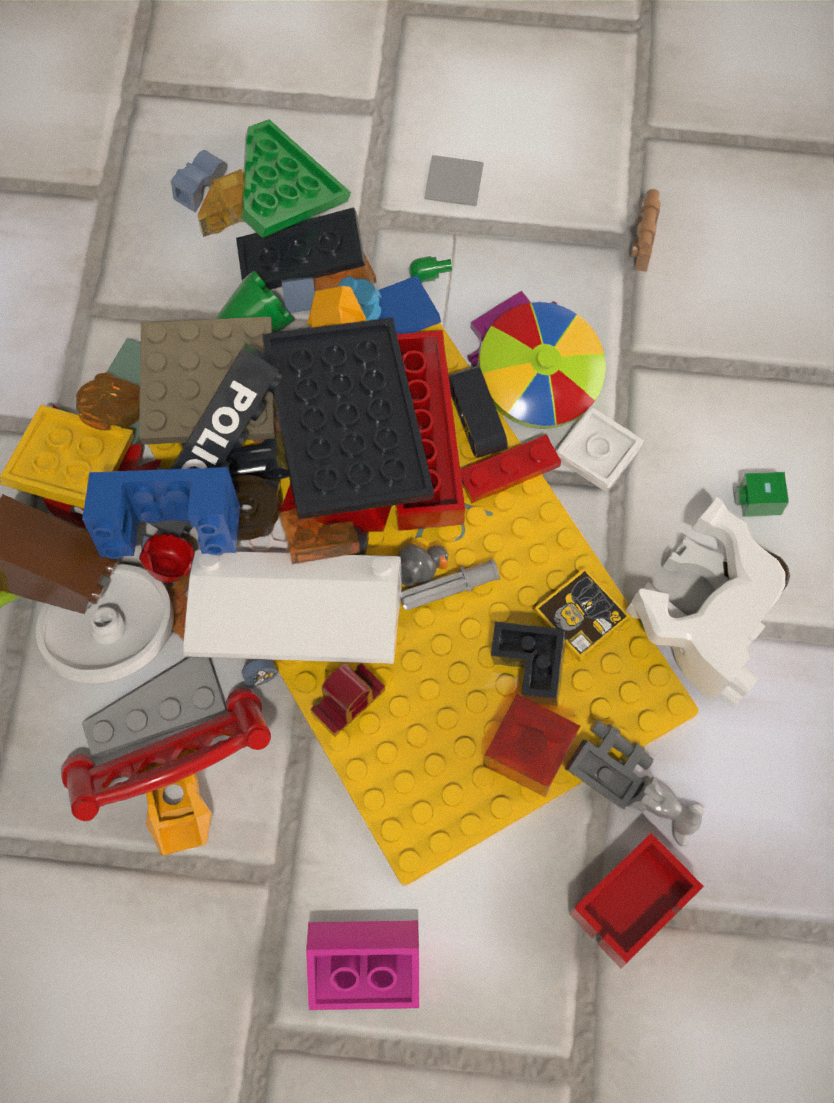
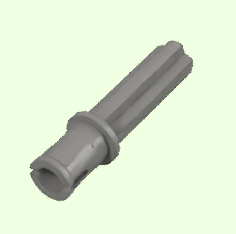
[400,559,500,610]

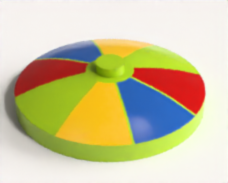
[478,302,606,429]

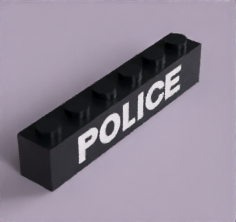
[146,342,282,537]

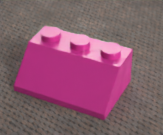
[306,920,419,1010]

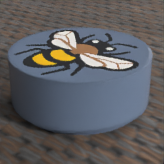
[241,659,278,686]

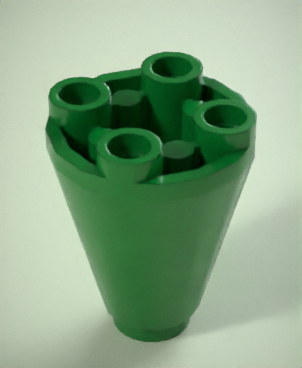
[215,271,294,333]

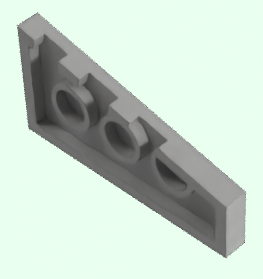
[82,657,227,759]

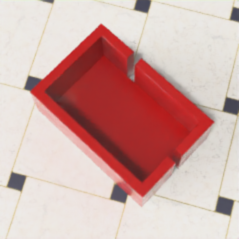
[569,833,704,969]

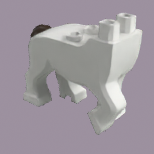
[626,497,790,708]

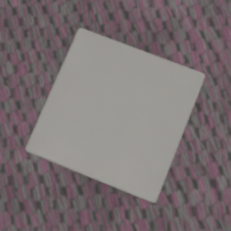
[424,155,484,206]

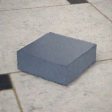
[281,276,315,313]

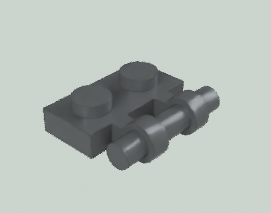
[564,719,654,809]

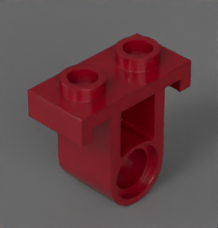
[310,663,385,737]

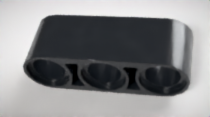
[448,366,508,458]

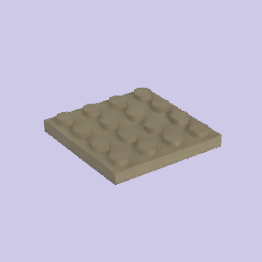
[139,317,275,445]

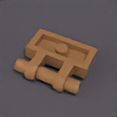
[631,189,661,272]

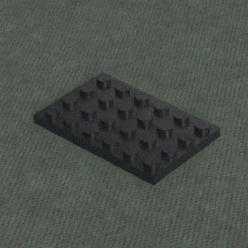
[262,317,434,520]

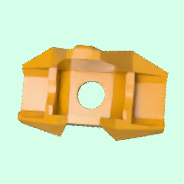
[307,286,366,328]
[141,749,212,856]

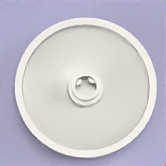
[36,564,174,684]

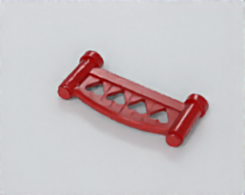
[61,687,271,822]

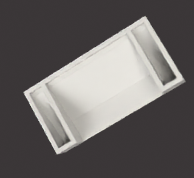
[183,550,402,664]

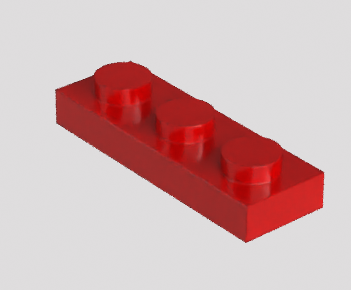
[460,434,561,504]

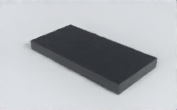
[236,207,366,290]

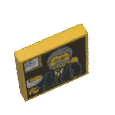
[534,568,631,661]

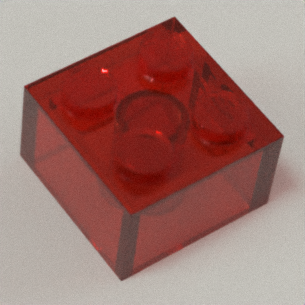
[483,694,580,798]

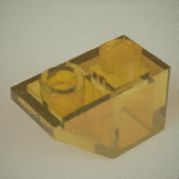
[197,169,244,237]

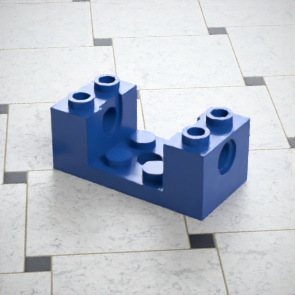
[82,467,240,559]

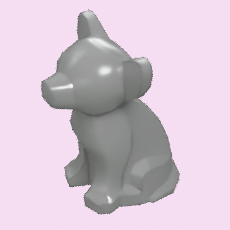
[627,776,705,846]

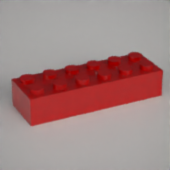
[395,330,465,531]

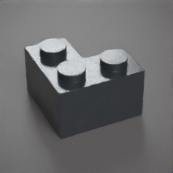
[491,622,566,706]

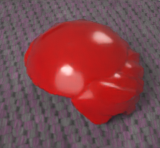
[139,534,194,583]

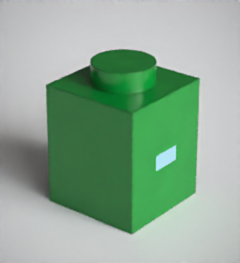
[735,472,789,517]

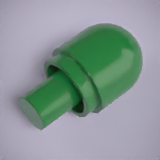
[409,256,452,283]

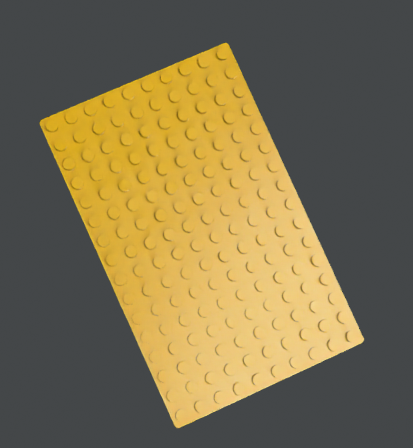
[147,323,699,886]

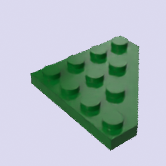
[241,119,351,238]

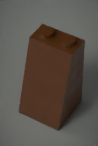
[0,494,118,614]

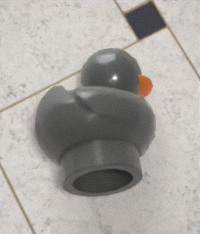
[397,544,448,586]

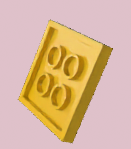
[0,405,134,509]

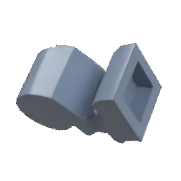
[171,150,227,213]

